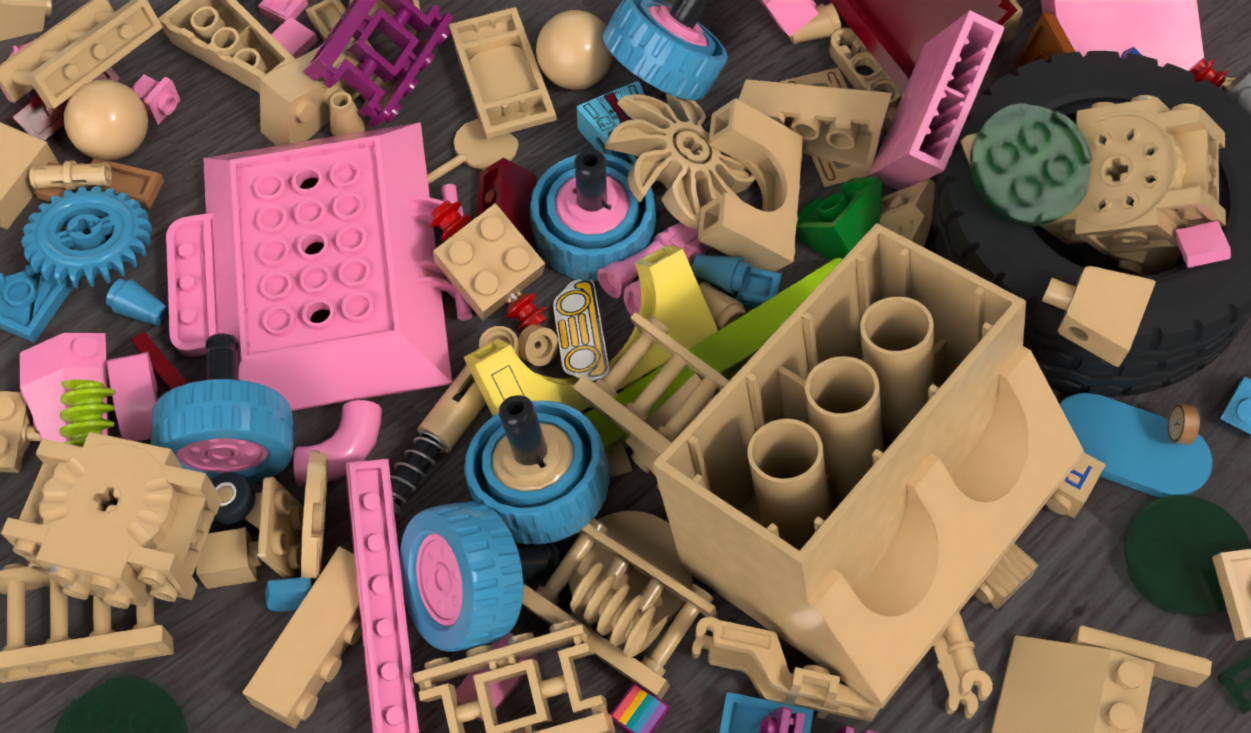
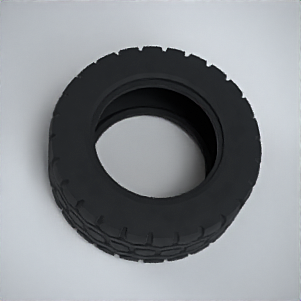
[925,51,1251,397]

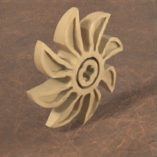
[605,93,755,230]

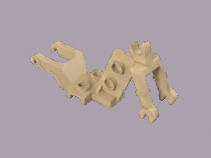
[692,613,993,722]

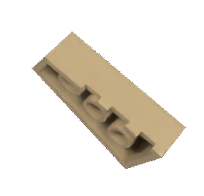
[158,0,295,93]
[738,79,892,171]

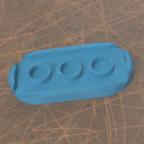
[1059,393,1212,500]

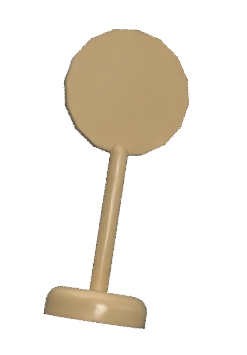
[427,119,519,185]

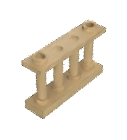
[0,0,163,109]
[573,312,729,457]
[522,518,717,700]
[0,564,174,683]

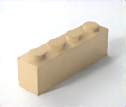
[242,546,362,729]

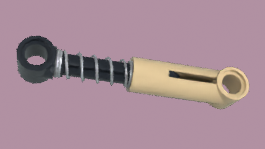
[347,326,521,531]

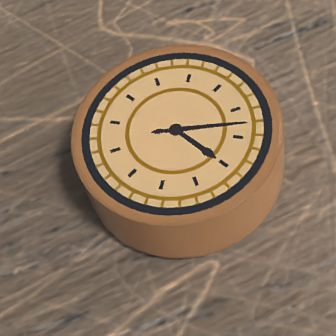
[1167,403,1200,445]

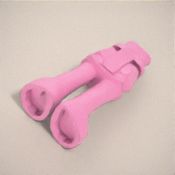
[597,222,711,315]

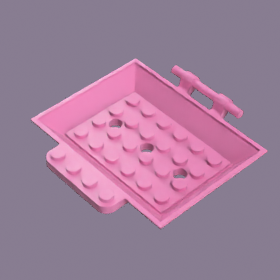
[166,122,473,411]

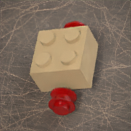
[430,200,548,333]

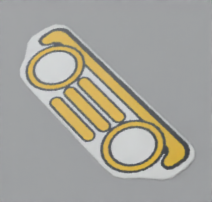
[553,279,609,381]

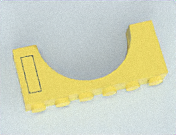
[463,244,718,416]

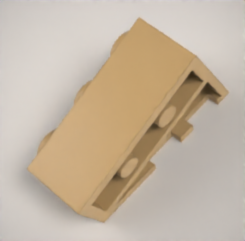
[260,39,372,146]

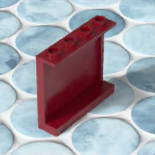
[829,0,1018,94]

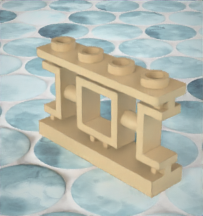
[413,620,616,733]

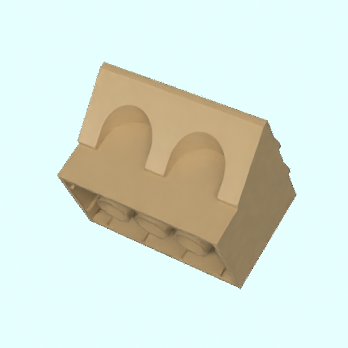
[653,223,1084,709]

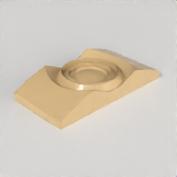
[449,7,557,139]

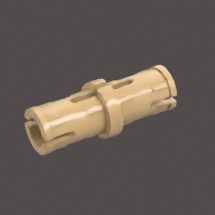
[29,161,112,190]

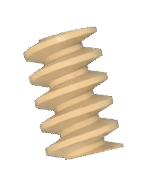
[570,562,668,658]

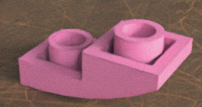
[107,352,158,442]

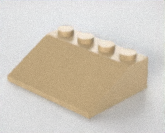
[991,635,1155,733]

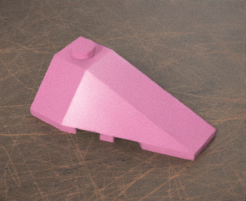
[20,333,108,443]

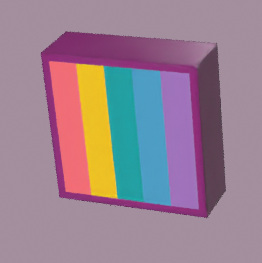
[611,682,670,733]

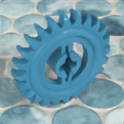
[21,186,152,289]

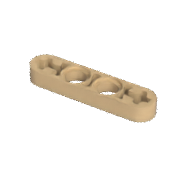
[829,28,903,131]

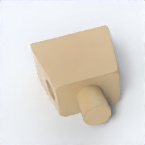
[1042,266,1156,367]

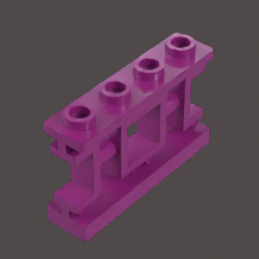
[303,0,454,128]

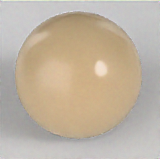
[536,10,614,90]
[64,80,148,161]

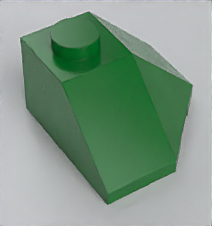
[795,177,882,261]

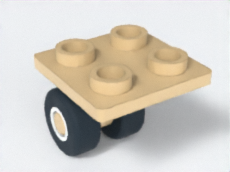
[210,472,304,579]

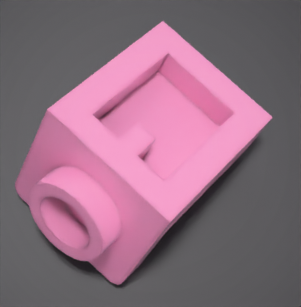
[131,74,181,125]

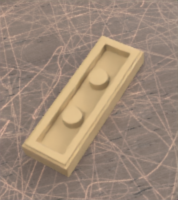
[1069,625,1212,688]

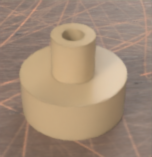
[518,325,559,366]

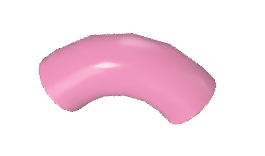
[294,400,382,487]

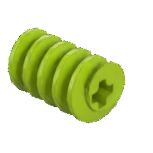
[59,379,115,447]

